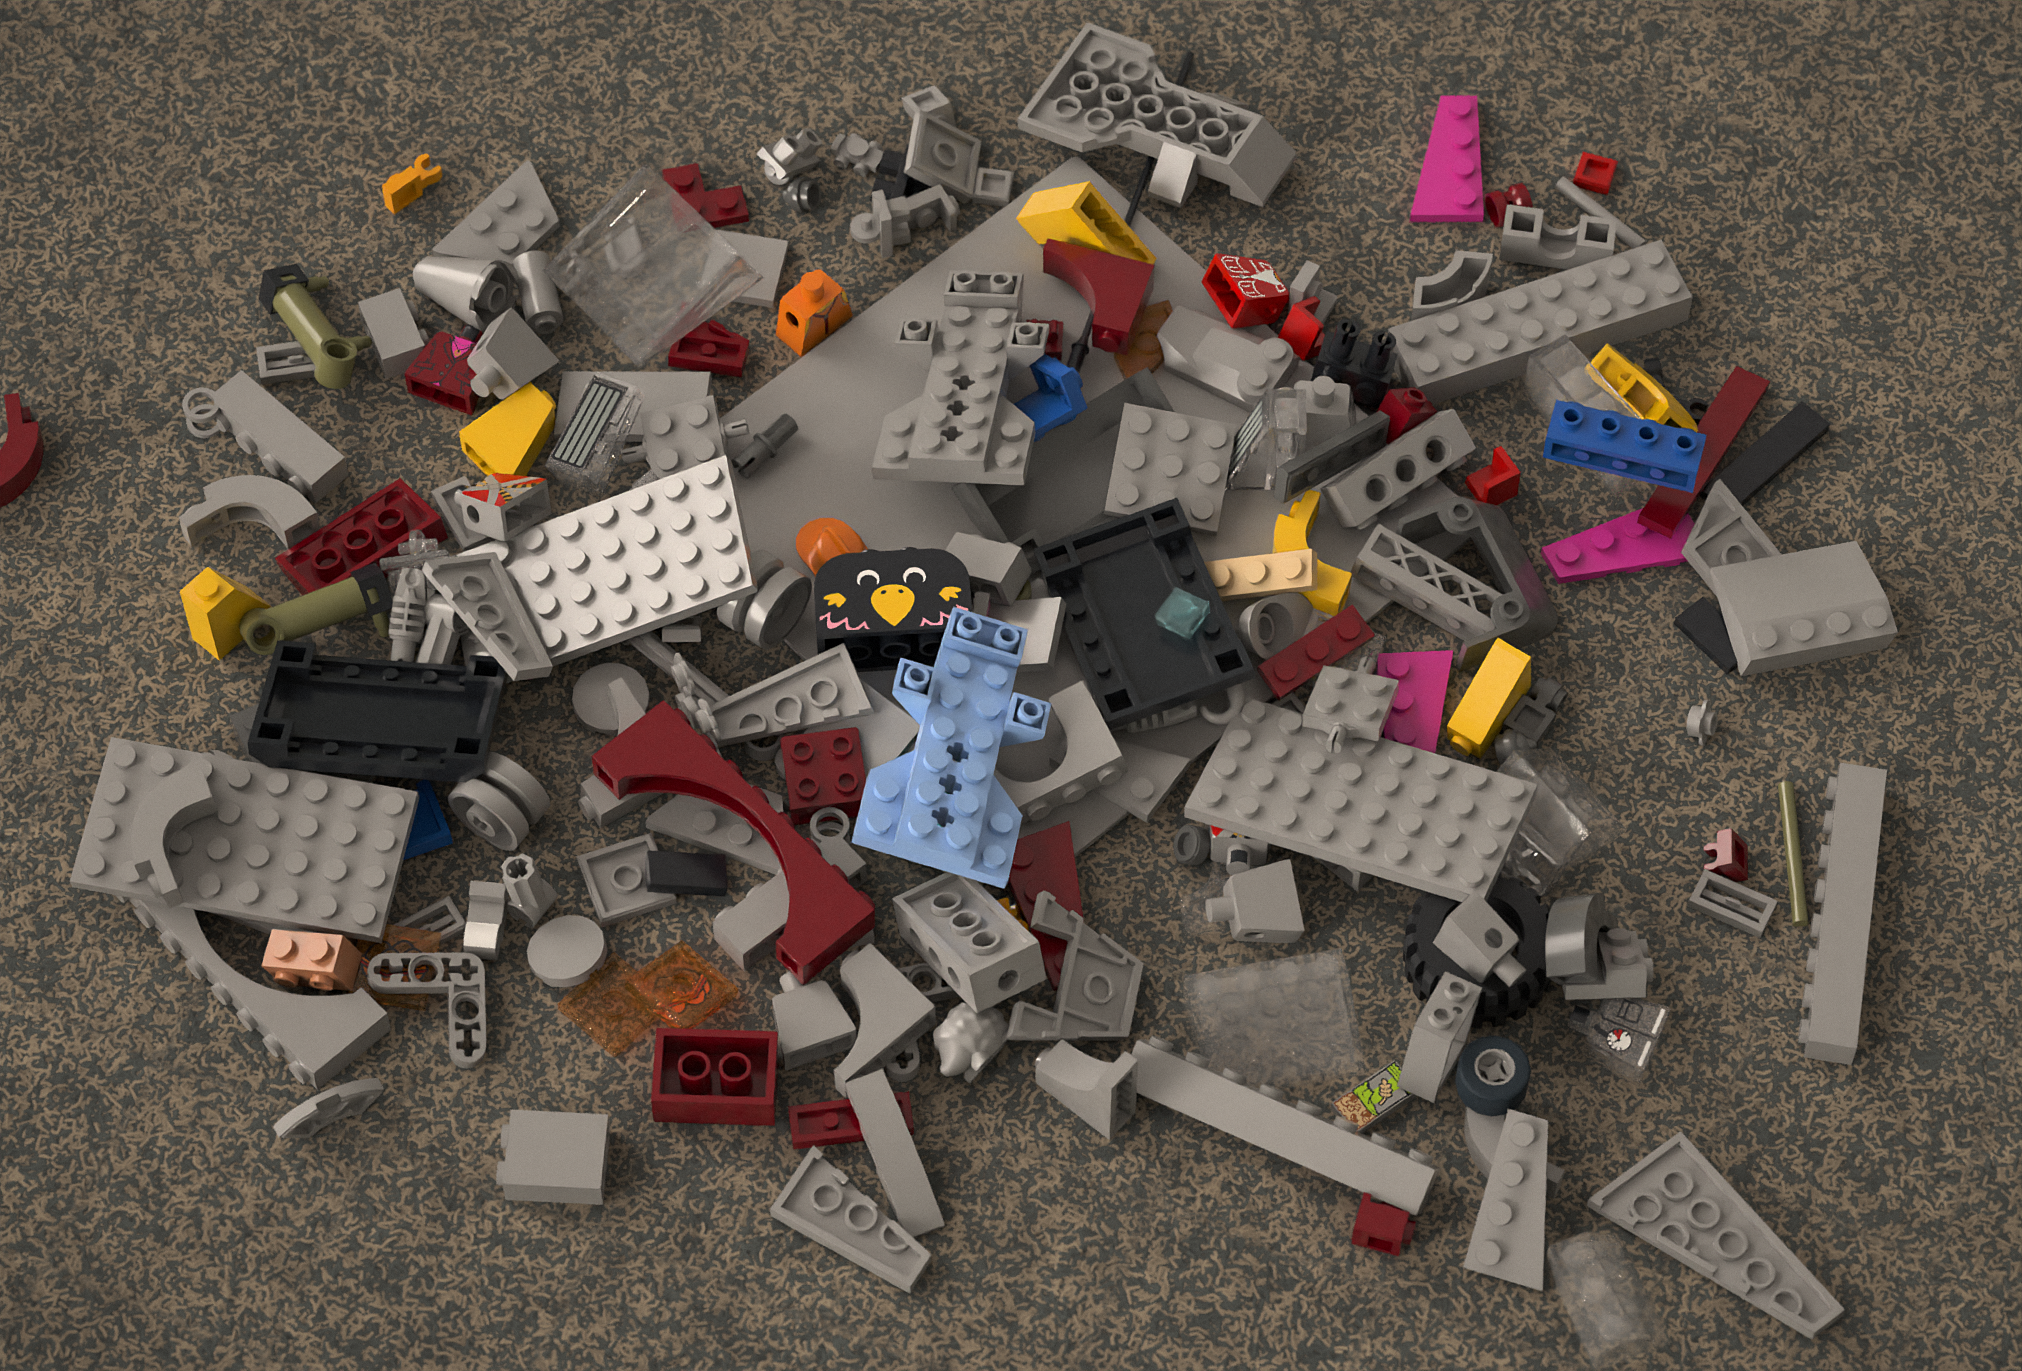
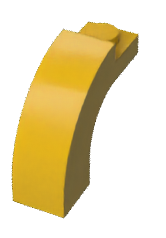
[1583,343,1698,432]
[1273,489,1352,620]

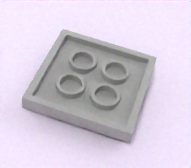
[1103,403,1237,536]

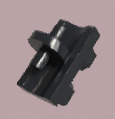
[870,144,931,201]

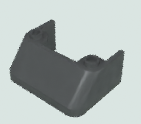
[1396,497,1558,672]

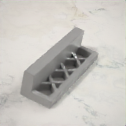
[1350,523,1503,641]

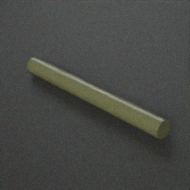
[1778,781,1809,926]

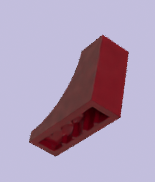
[1043,238,1155,356]

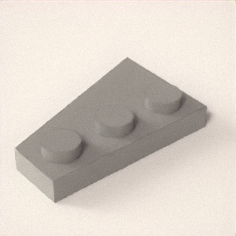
[1049,736,1191,823]

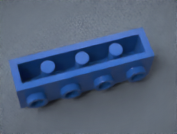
[1543,400,1707,493]

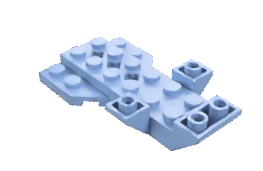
[851,607,1052,889]

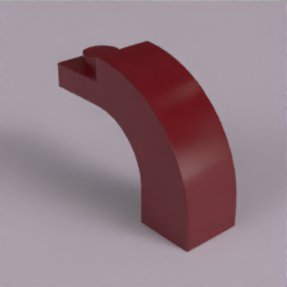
[0,393,44,508]

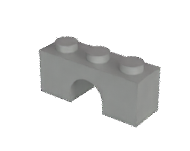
[1499,204,1618,270]

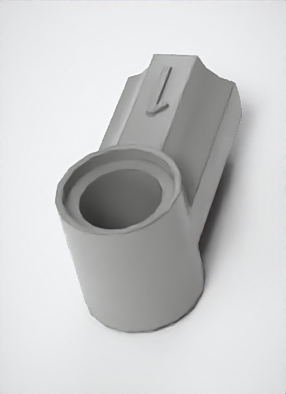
[416,594,470,665]
[501,853,558,928]

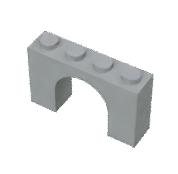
[952,680,1128,825]

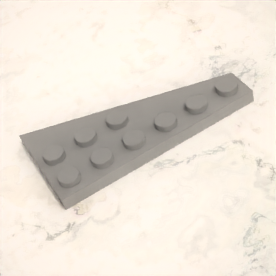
[1587,1131,1845,1339]

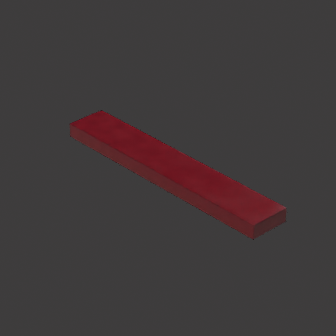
[1637,366,1770,539]

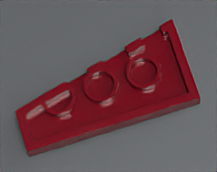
[1008,821,1084,991]

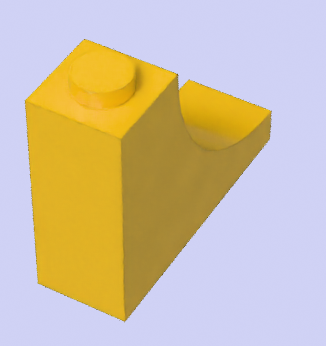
[1016,181,1157,264]

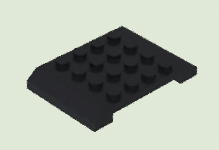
[1033,498,1256,730]
[248,640,508,783]

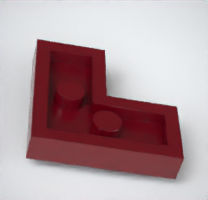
[662,163,749,235]

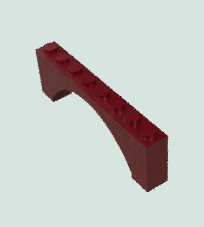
[592,700,876,985]

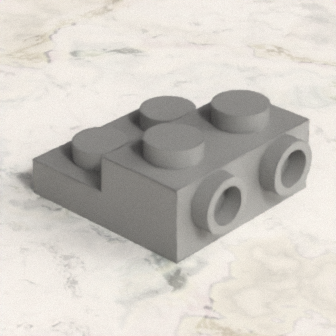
[1562,928,1653,1000]

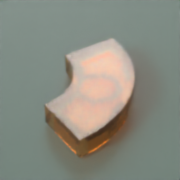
[1114,299,1173,380]

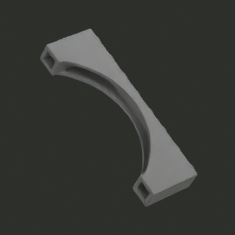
[115,895,391,1090]

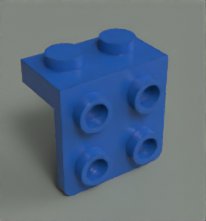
[1014,354,1088,442]

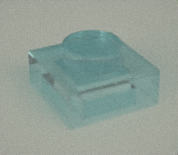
[1155,587,1210,639]

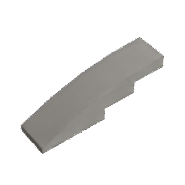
[845,1069,945,1239]

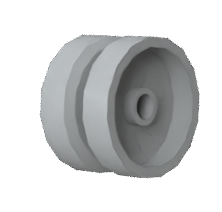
[717,549,812,650]
[448,752,550,851]

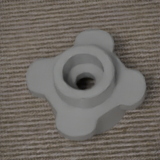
[1686,699,1718,746]

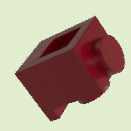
[1351,1192,1416,1257]

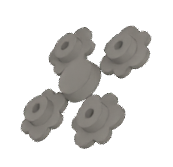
[671,653,722,757]

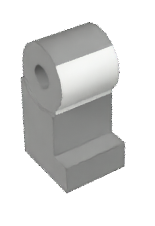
[464,881,509,961]

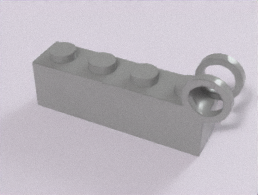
[182,370,349,504]
[713,807,867,972]

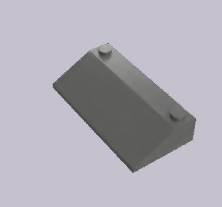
[952,367,1175,576]

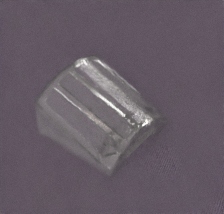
[542,164,764,368]

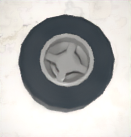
[1455,1035,1531,1117]

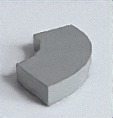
[273,1078,384,1138]

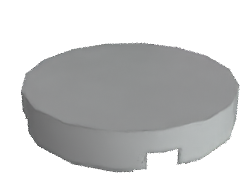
[572,663,650,736]
[527,915,608,988]

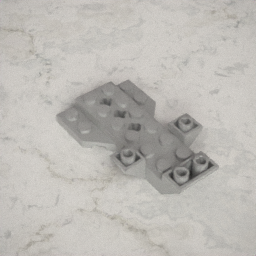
[1017,22,1297,208]
[872,270,1049,485]

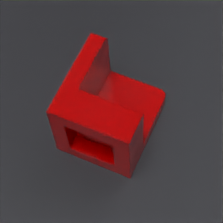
[1278,296,1325,361]
[1465,446,1521,506]

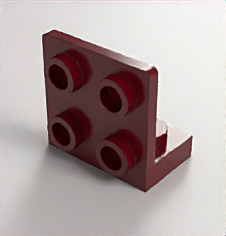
[780,727,866,825]

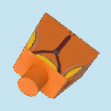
[776,269,853,358]

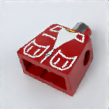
[1201,254,1293,328]

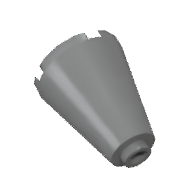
[413,256,519,333]

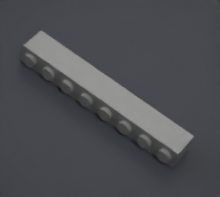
[1798,763,1887,1065]
[1131,1035,1440,1215]

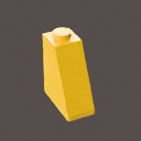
[459,382,556,476]
[180,567,272,661]
[1447,638,1531,758]

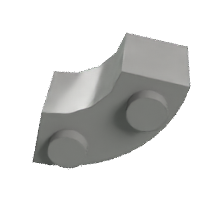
[1411,250,1493,321]

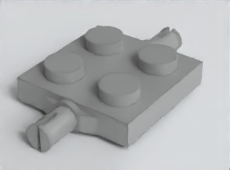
[621,395,750,482]
[1302,657,1399,753]

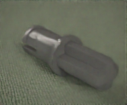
[731,413,798,478]

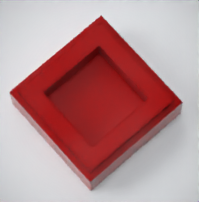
[1573,152,1618,195]

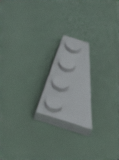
[709,643,875,747]
[1463,1109,1548,1291]
[770,1145,931,1293]

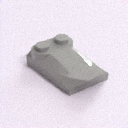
[1157,305,1300,416]

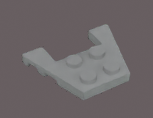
[1006,890,1144,1041]

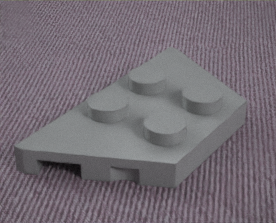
[432,160,560,266]
[1681,479,1782,598]
[645,784,783,875]

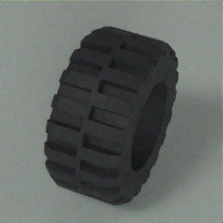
[1403,872,1552,1028]

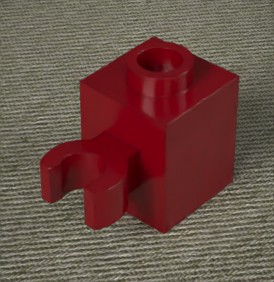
[1377,387,1437,444]

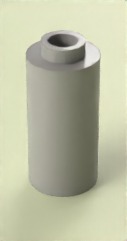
[513,251,563,334]

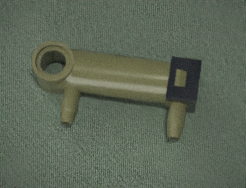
[258,264,372,389]
[239,563,393,655]

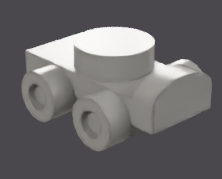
[830,133,884,177]

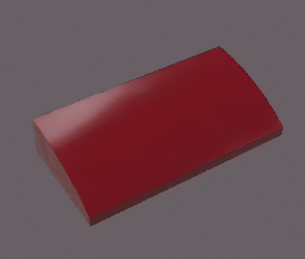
[275,478,448,595]

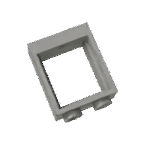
[1397,971,1482,1103]

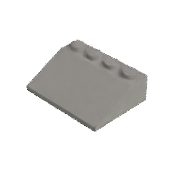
[1710,541,1898,676]

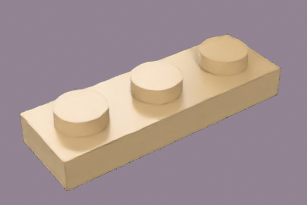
[1204,549,1317,601]

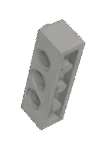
[1321,409,1476,530]

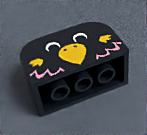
[814,547,972,672]

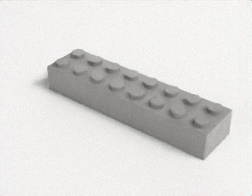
[1387,240,1692,404]

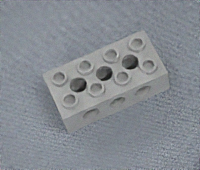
[892,872,1046,1013]

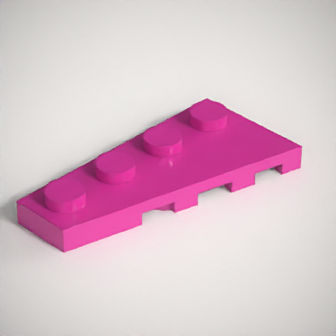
[1410,96,1484,222]
[1541,508,1695,584]
[1376,650,1453,753]

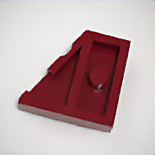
[668,305,749,378]

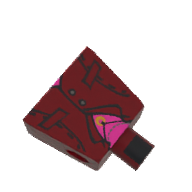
[404,325,483,416]

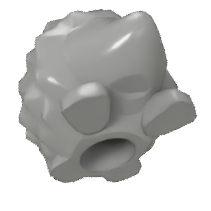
[933,1002,1009,1084]

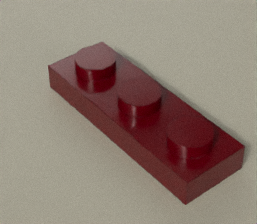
[1257,604,1375,701]
[788,1091,914,1150]

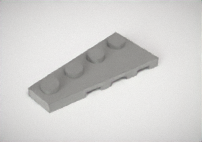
[422,552,553,681]

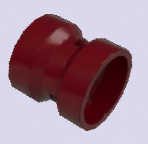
[1485,182,1533,228]

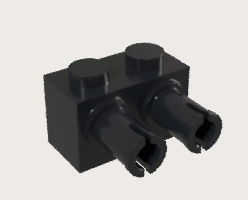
[1310,319,1398,409]

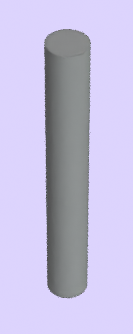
[1555,177,1647,249]

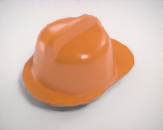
[796,518,868,577]

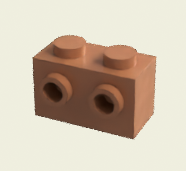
[262,929,362,991]

